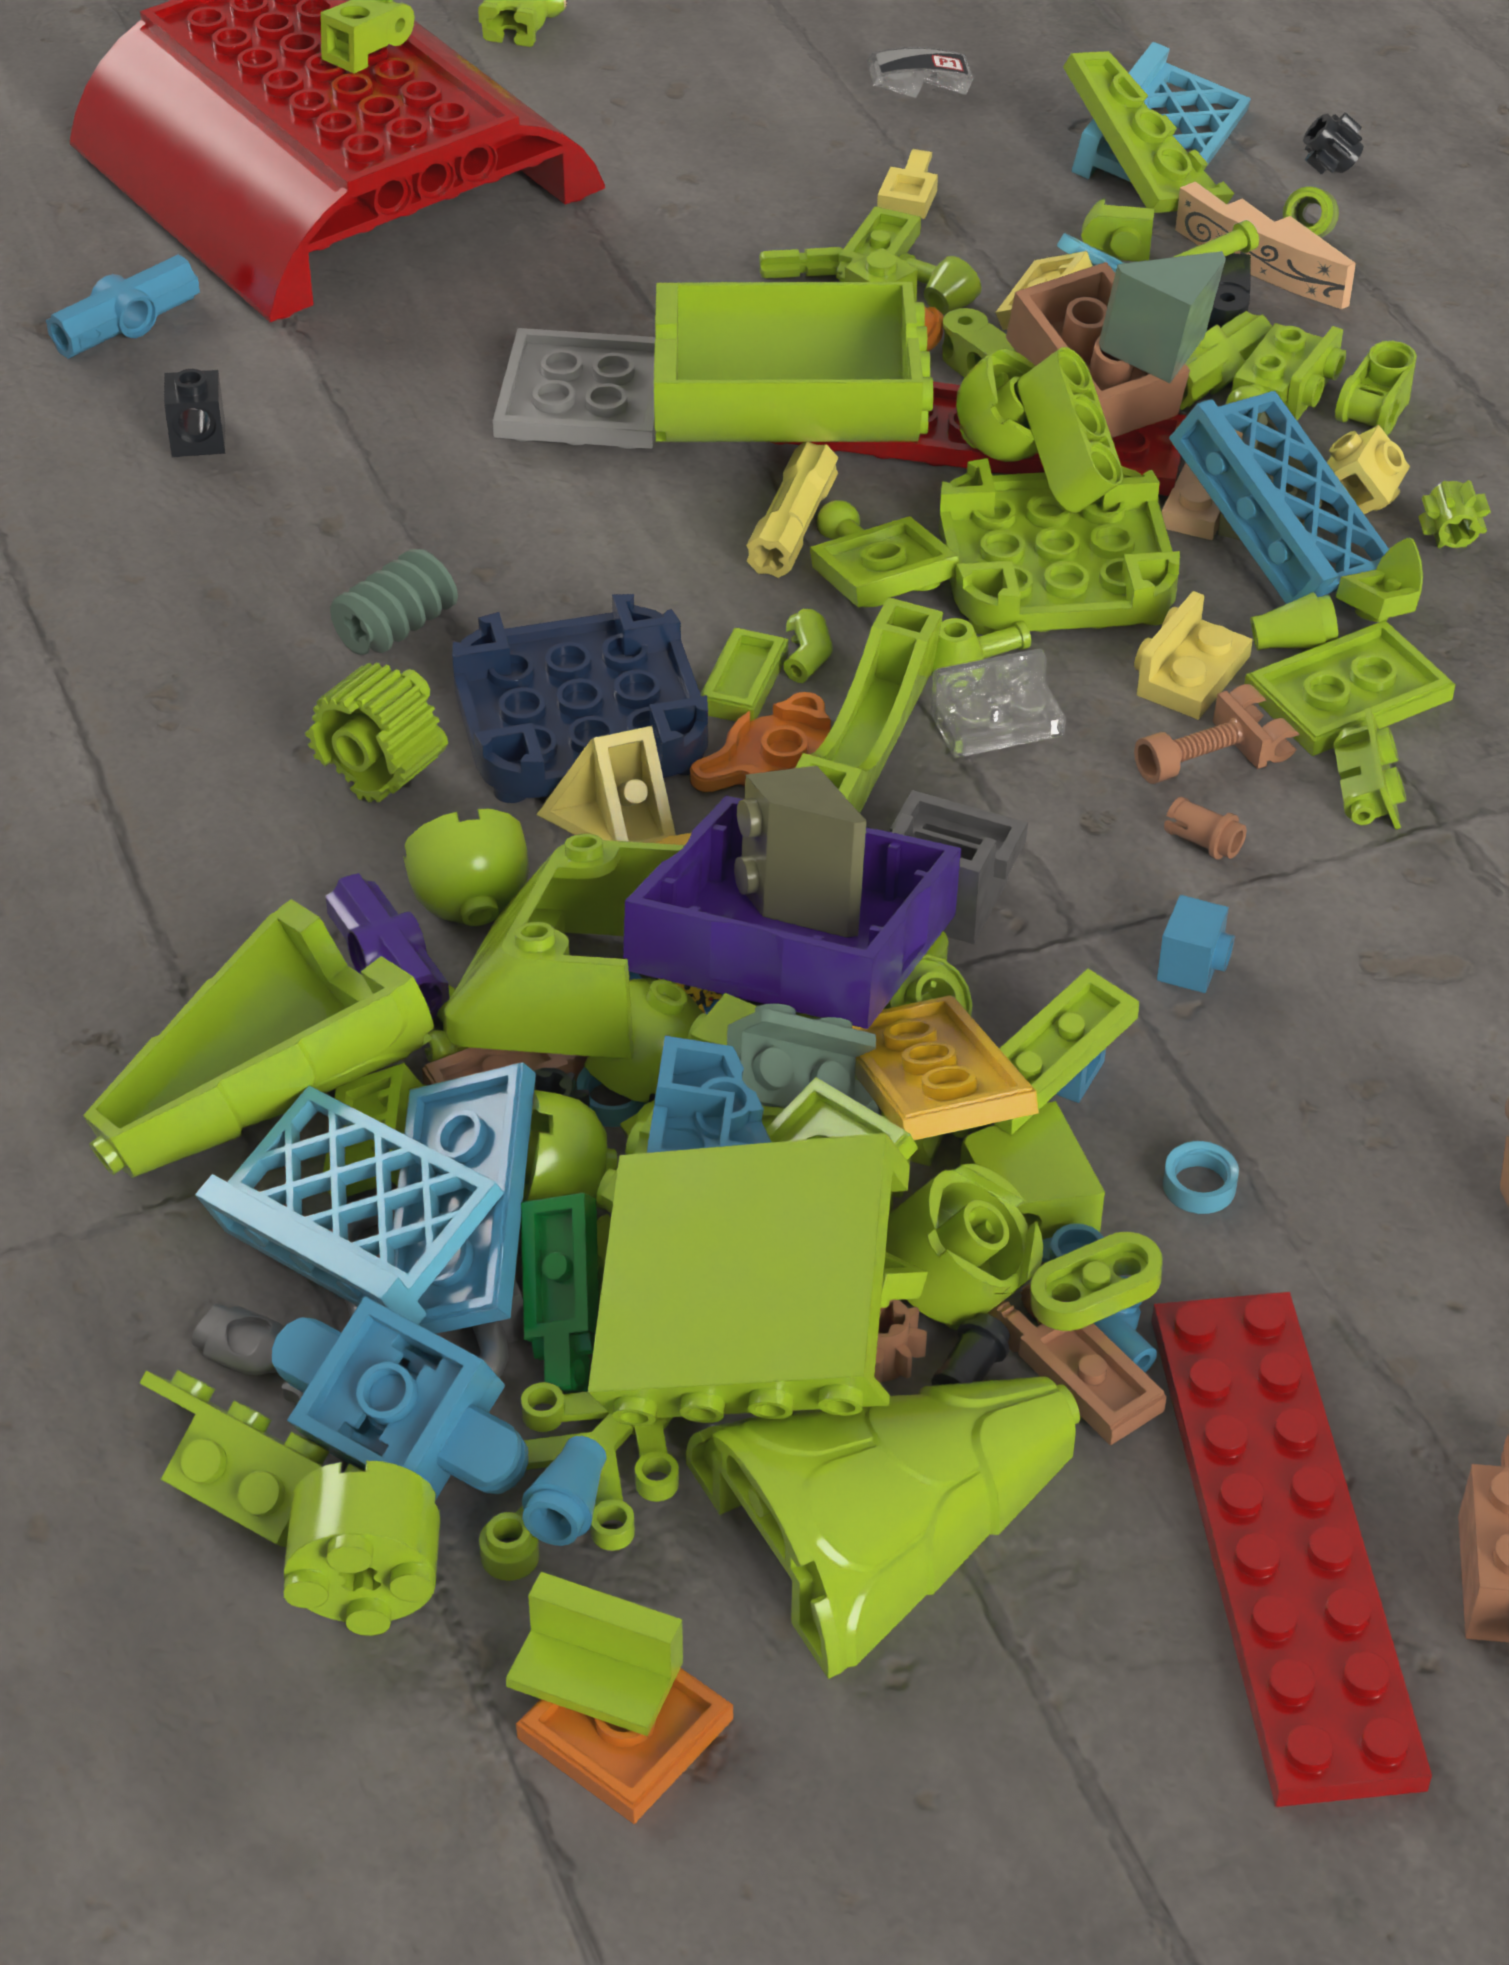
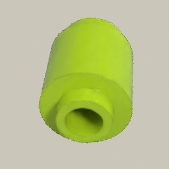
[1283,187,1339,238]

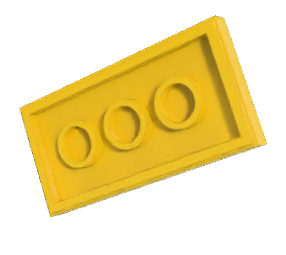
[852,995,1038,1140]

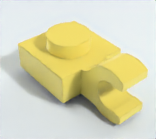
[877,149,938,219]

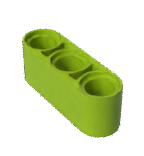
[1017,347,1123,513]

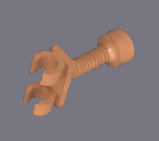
[1134,684,1300,784]

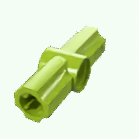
[1180,311,1272,410]

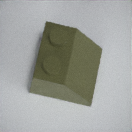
[734,766,866,938]

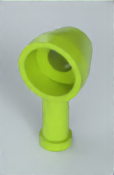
[898,253,982,314]
[931,618,1031,684]

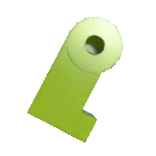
[321,0,415,74]
[942,308,1016,378]

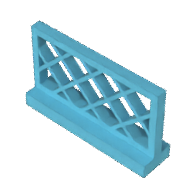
[1071,42,1251,182]
[195,1086,504,1324]

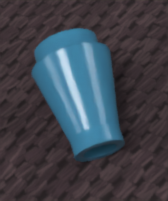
[522,1436,606,1546]

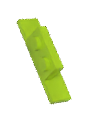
[139,1369,365,1547]

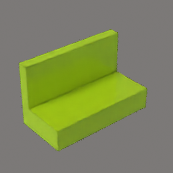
[506,1572,683,1736]

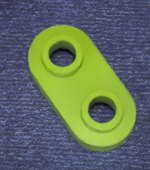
[1031,1232,1163,1331]

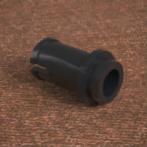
[931,1313,1010,1386]

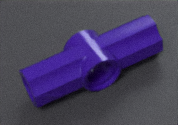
[326,873,450,1019]

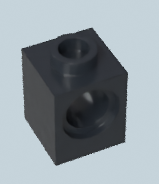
[164,369,226,457]

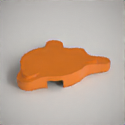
[690,692,831,792]

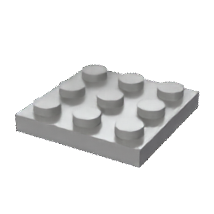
[493,328,656,449]

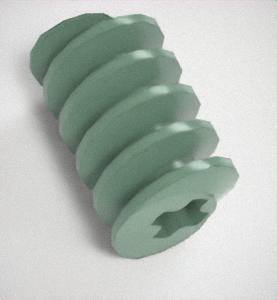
[330,549,458,655]

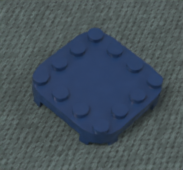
[452,594,708,803]

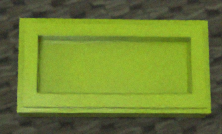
[701,628,789,722]

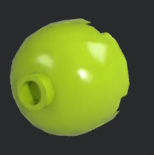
[956,348,1038,462]
[403,809,530,926]
[584,978,703,1103]
[520,1090,617,1224]

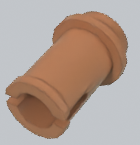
[1164,797,1247,859]

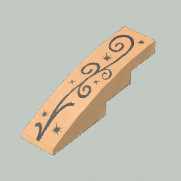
[1175,182,1356,309]

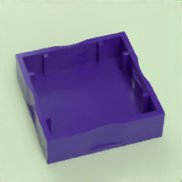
[623,796,961,1029]

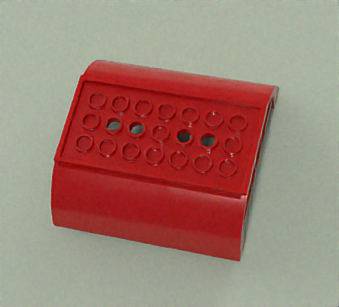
[69,0,605,322]

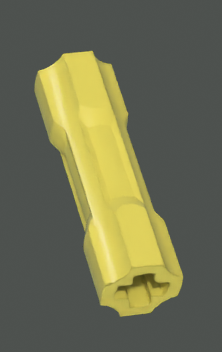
[746,442,839,578]

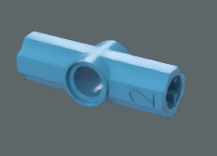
[46,254,200,359]

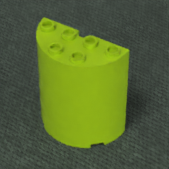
[654,282,933,442]

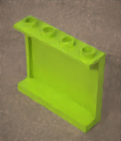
[588,1133,910,1426]

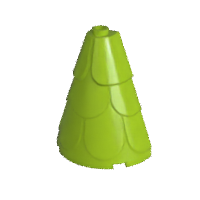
[83,899,434,1178]
[686,1376,1080,1679]

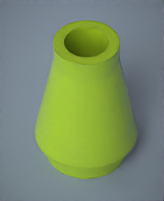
[1250,592,1338,651]

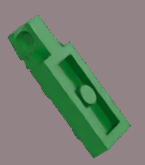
[521,1193,599,1394]

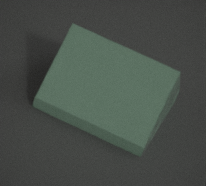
[1099,251,1226,383]

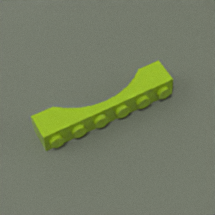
[795,597,943,813]

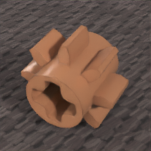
[874,1300,927,1383]

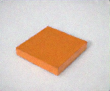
[516,1668,733,1824]

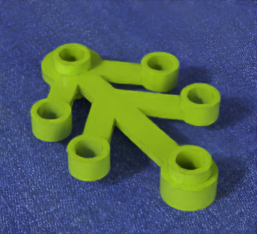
[479,1382,679,1581]

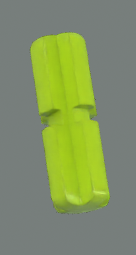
[759,247,843,278]

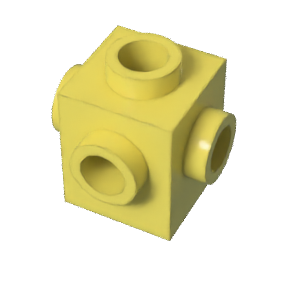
[1327,425,1410,514]

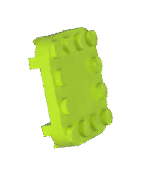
[939,458,1180,635]

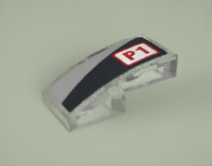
[867,47,973,98]

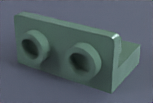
[727,1004,876,1108]

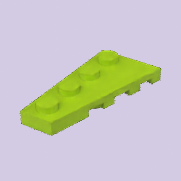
[1063,51,1235,213]

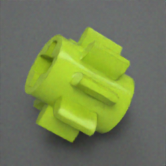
[1418,480,1491,548]

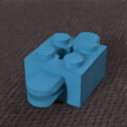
[272,1296,528,1501]

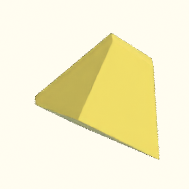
[536,726,676,843]

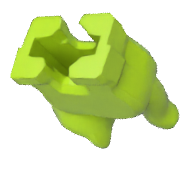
[478,0,568,47]

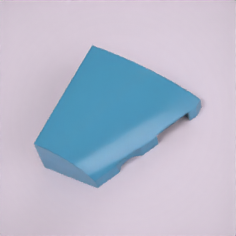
[647,1036,771,1153]

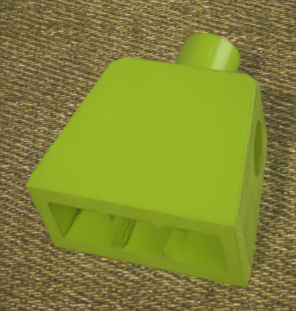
[960,1101,1105,1240]

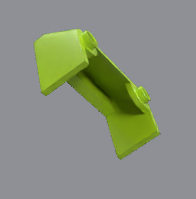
[444,834,685,1059]

